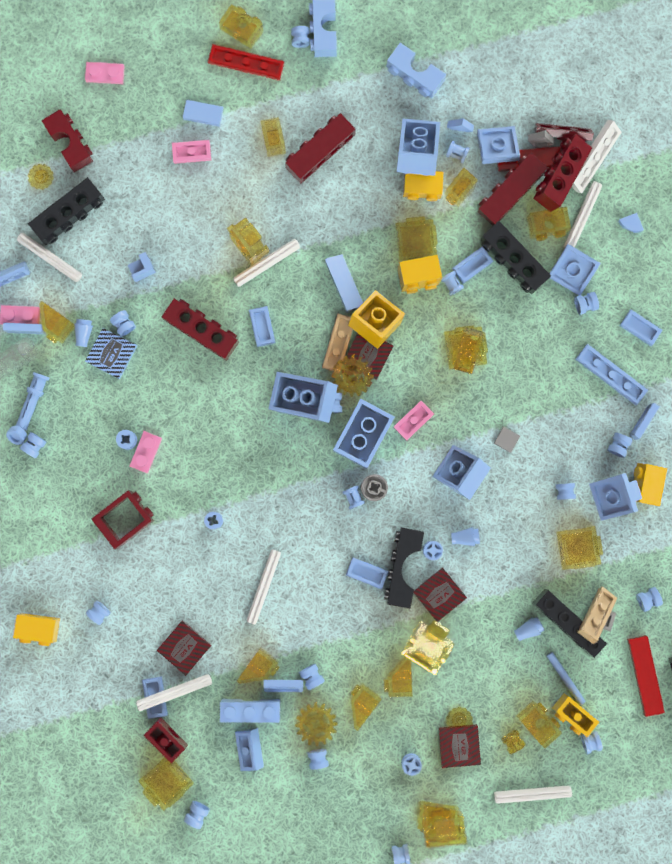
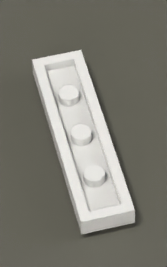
[572,120,621,193]

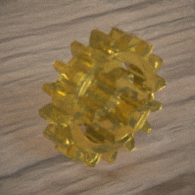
[331,355,374,397]
[295,702,338,747]

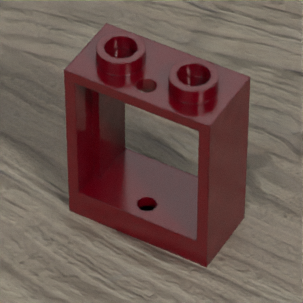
[91,490,154,550]

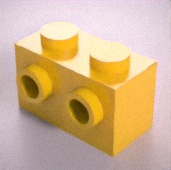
[403,171,443,201]
[634,463,667,506]
[13,613,60,646]
[552,693,599,737]

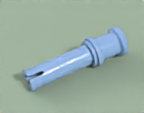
[15,372,50,431]

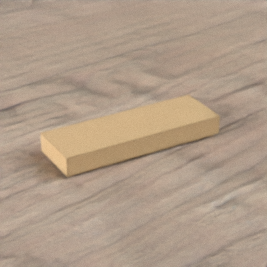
[322,314,353,373]
[578,586,617,644]

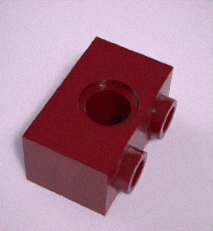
[143,717,188,764]

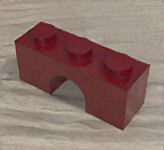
[41,109,93,173]

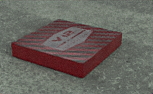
[343,334,394,380]
[413,567,467,622]
[156,620,212,676]
[438,724,481,768]

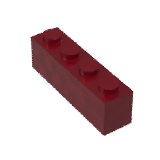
[285,113,356,184]
[478,152,548,226]

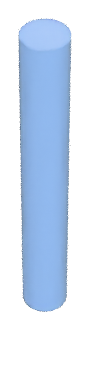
[546,652,585,705]

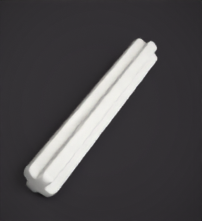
[564,181,602,249]
[17,233,82,282]
[233,239,300,287]
[246,550,281,624]
[136,674,212,711]
[494,786,572,804]

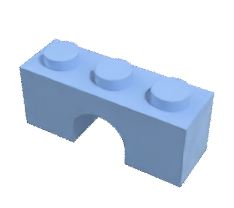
[309,0,337,57]
[386,43,446,98]
[220,699,280,723]

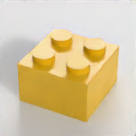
[397,255,442,294]
[348,290,405,349]

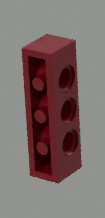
[533,134,592,212]
[161,298,239,361]

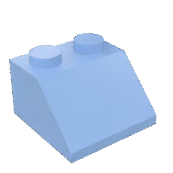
[432,445,491,500]

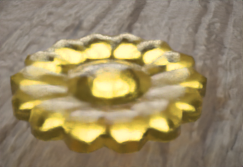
[28,164,54,190]
[446,707,473,727]

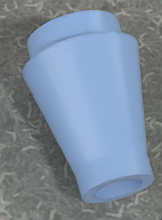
[74,319,93,347]
[451,527,480,546]
[514,617,545,641]

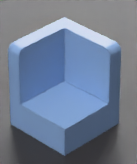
[128,252,156,282]

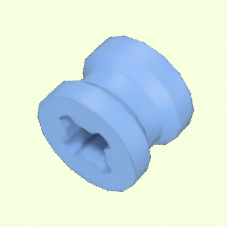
[291,26,310,48]
[116,430,137,450]
[556,483,576,500]
[423,541,443,560]
[86,601,111,625]
[581,731,602,754]
[307,749,329,770]
[401,753,422,776]
[392,844,410,864]

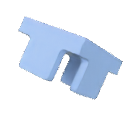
[589,473,642,521]

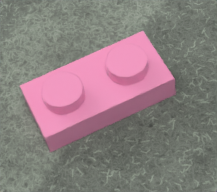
[85,62,125,84]
[172,140,212,164]
[0,305,40,325]
[393,401,434,441]
[130,431,162,473]

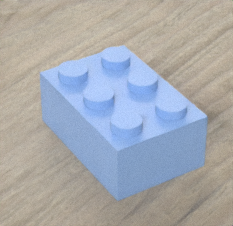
[397,119,440,176]
[268,372,338,423]
[333,399,395,469]

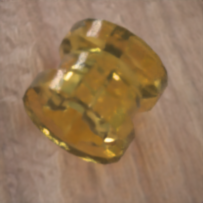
[501,730,526,754]

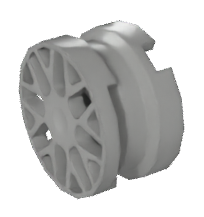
[361,474,388,501]

